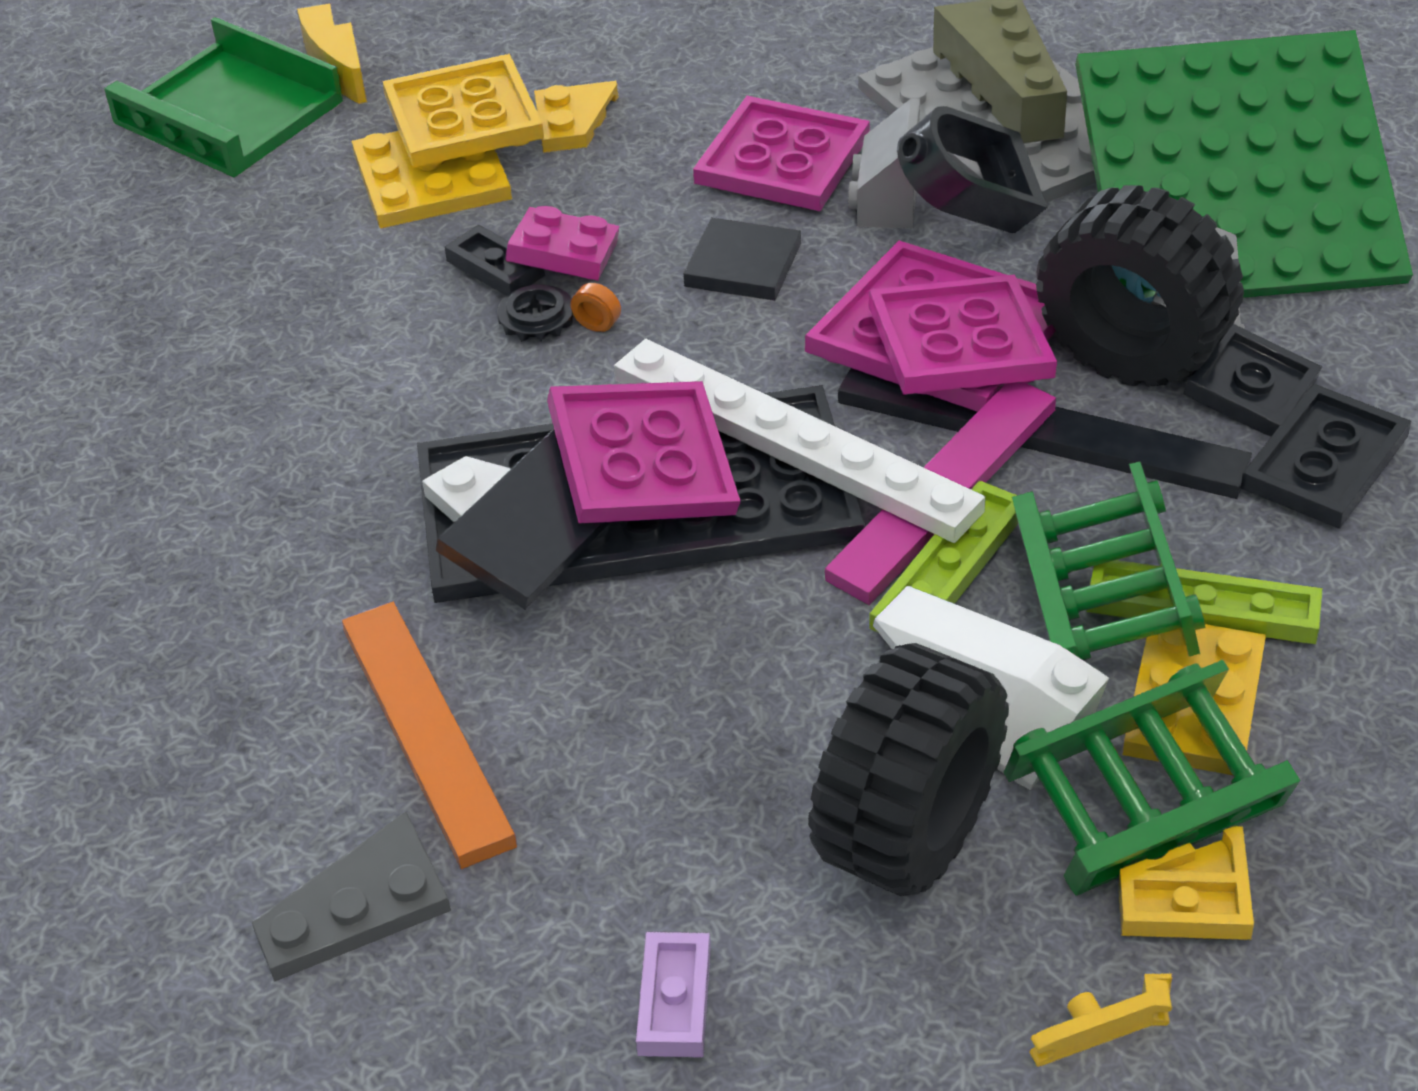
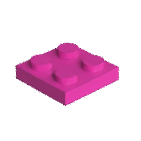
[505,206,620,281]

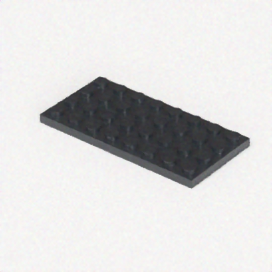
[417,385,864,603]

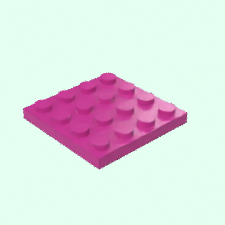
[805,241,1056,412]

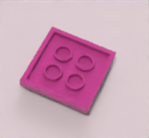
[693,96,870,211]
[868,275,1057,395]
[547,381,740,523]

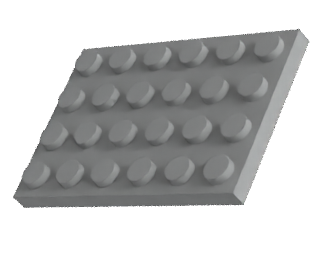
[858,47,1096,203]

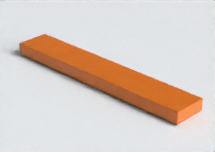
[342,601,517,869]

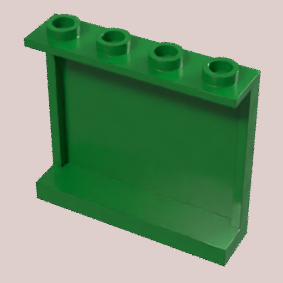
[104,17,343,178]

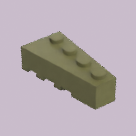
[933,0,1067,143]

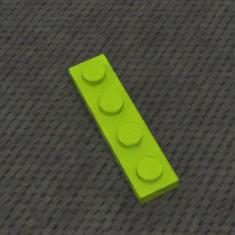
[869,480,1018,632]
[1087,560,1323,644]

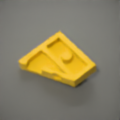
[534,81,618,153]
[1118,826,1254,940]

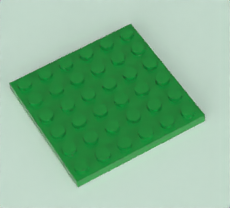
[1075,30,1413,298]

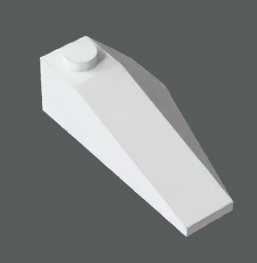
[873,586,1109,790]

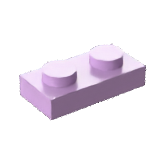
[636,932,711,1057]

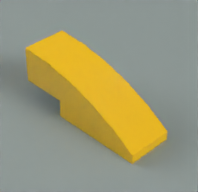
[297,4,367,104]

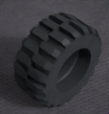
[1036,185,1244,387]
[808,643,1009,896]

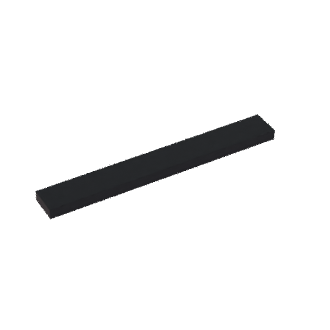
[838,368,1252,499]

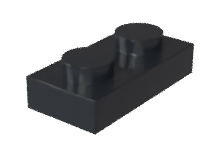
[444,224,545,295]

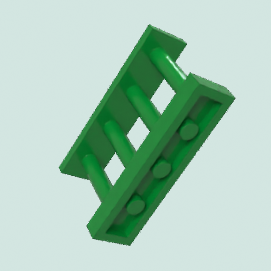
[1012,461,1206,660]
[1003,660,1301,896]

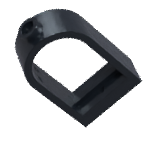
[897,106,1048,233]

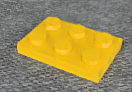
[1123,624,1266,775]

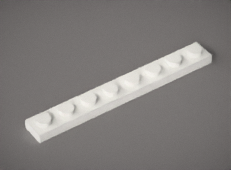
[614,338,985,543]

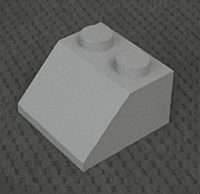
[848,99,920,229]

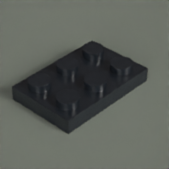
[1240,384,1411,529]

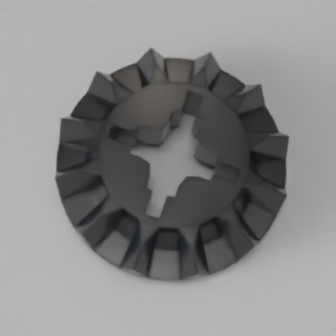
[497,285,573,342]

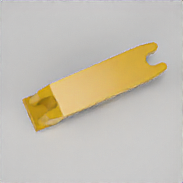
[1029,974,1172,1067]

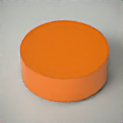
[570,283,621,332]

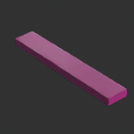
[825,382,1056,605]

